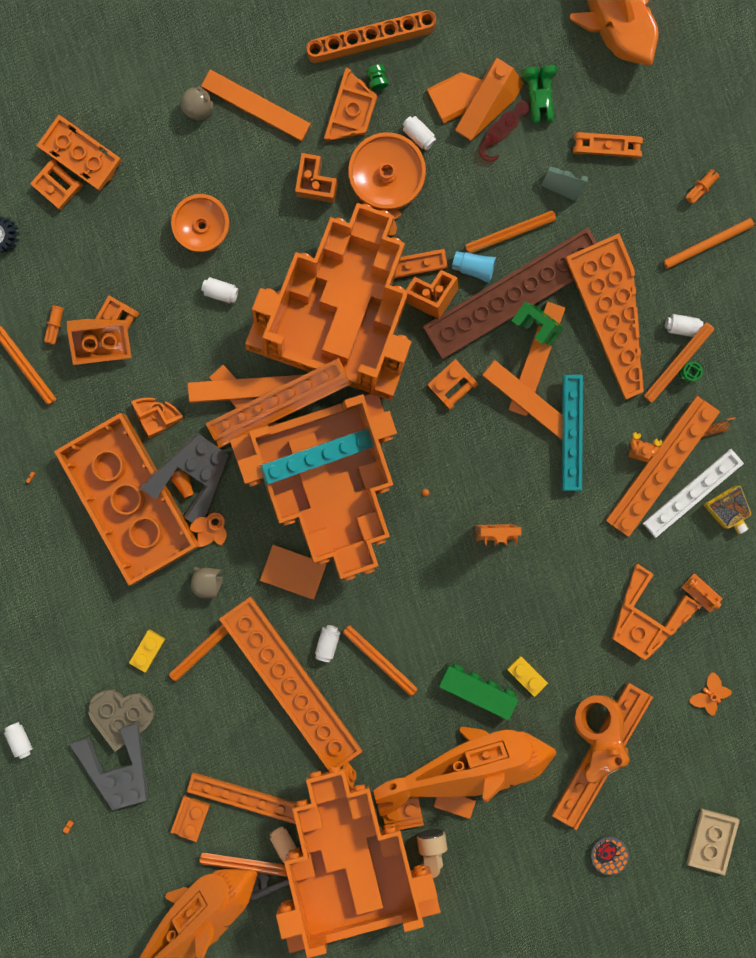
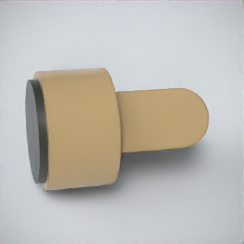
[417,829,448,878]

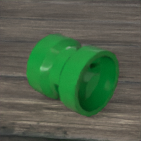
[366,64,389,91]
[679,362,703,382]

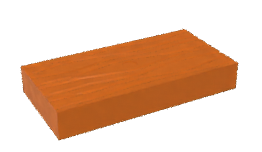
[54,413,200,586]

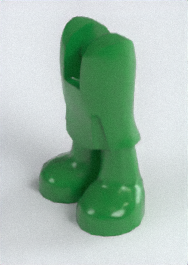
[521,65,557,124]

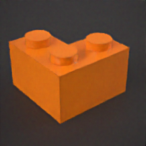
[295,153,338,203]
[405,270,459,319]

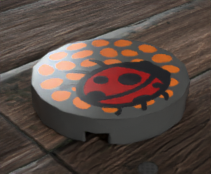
[590,836,629,875]

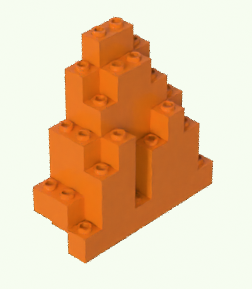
[245,203,412,401]
[230,394,397,581]
[276,766,441,958]

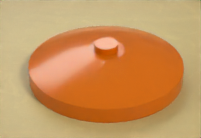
[349,132,426,211]

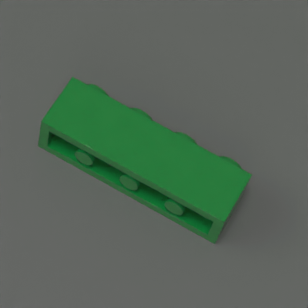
[439,663,519,721]

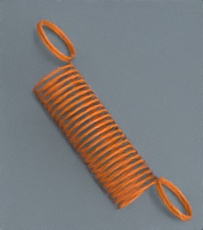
[702,417,736,438]

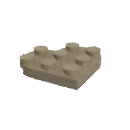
[88,689,155,752]

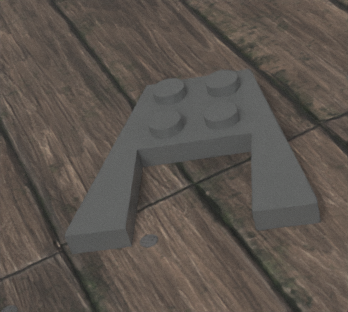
[138,433,228,522]
[70,722,149,810]

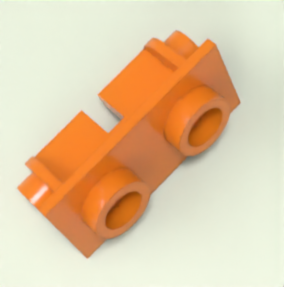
[681,573,723,613]

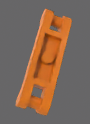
[573,132,643,159]

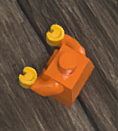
[628,432,662,463]

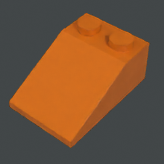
[67,319,132,365]

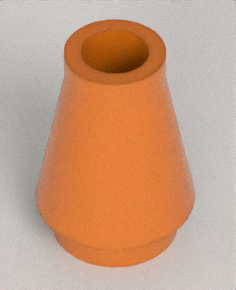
[171,470,194,498]

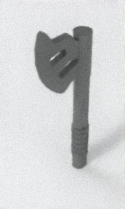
[251,873,290,900]

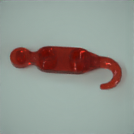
[479,101,530,162]

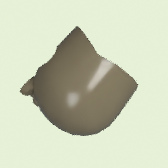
[181,86,214,121]
[191,567,223,598]

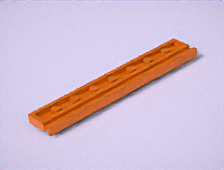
[206,358,352,448]
[605,395,720,537]
[552,682,653,830]

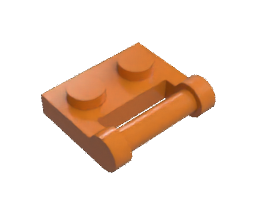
[30,159,83,210]
[95,295,140,330]
[427,359,479,410]

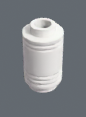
[403,116,436,151]
[201,277,239,304]
[665,314,703,337]
[315,625,340,662]
[4,722,33,759]

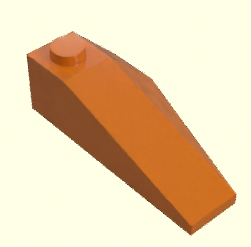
[454,58,524,141]

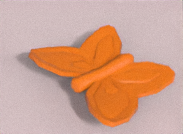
[689,673,732,716]

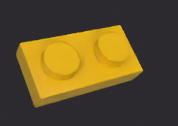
[129,629,166,673]
[507,655,548,697]

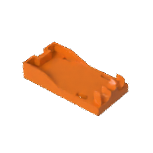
[36,115,122,191]
[475,524,521,546]

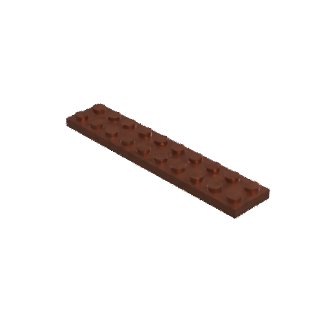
[423,227,597,360]

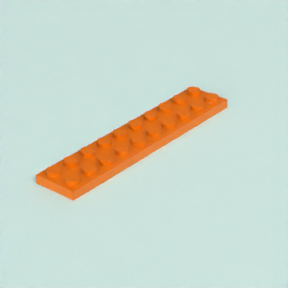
[219,596,362,769]

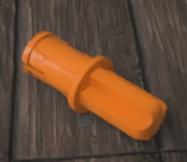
[686,169,720,204]
[44,305,64,344]

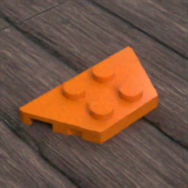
[324,68,377,141]

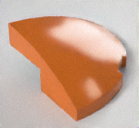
[131,398,183,438]

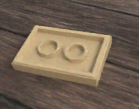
[686,808,740,875]

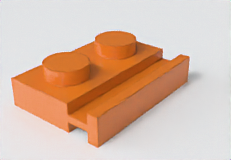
[171,795,210,842]
[383,797,424,830]

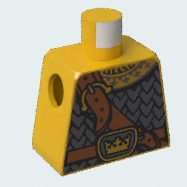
[703,486,751,534]

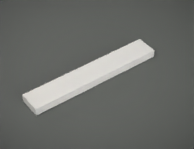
[642,449,744,538]

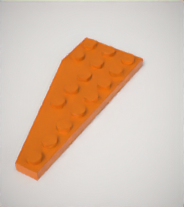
[565,233,644,399]

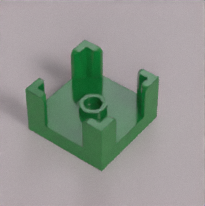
[511,301,565,346]

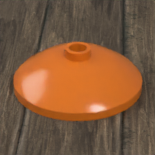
[171,194,229,252]

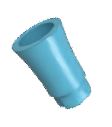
[452,251,496,283]

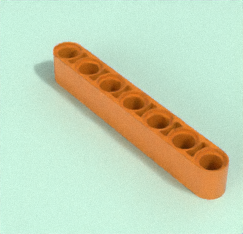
[306,10,436,63]

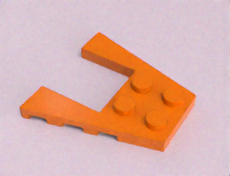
[612,564,702,660]

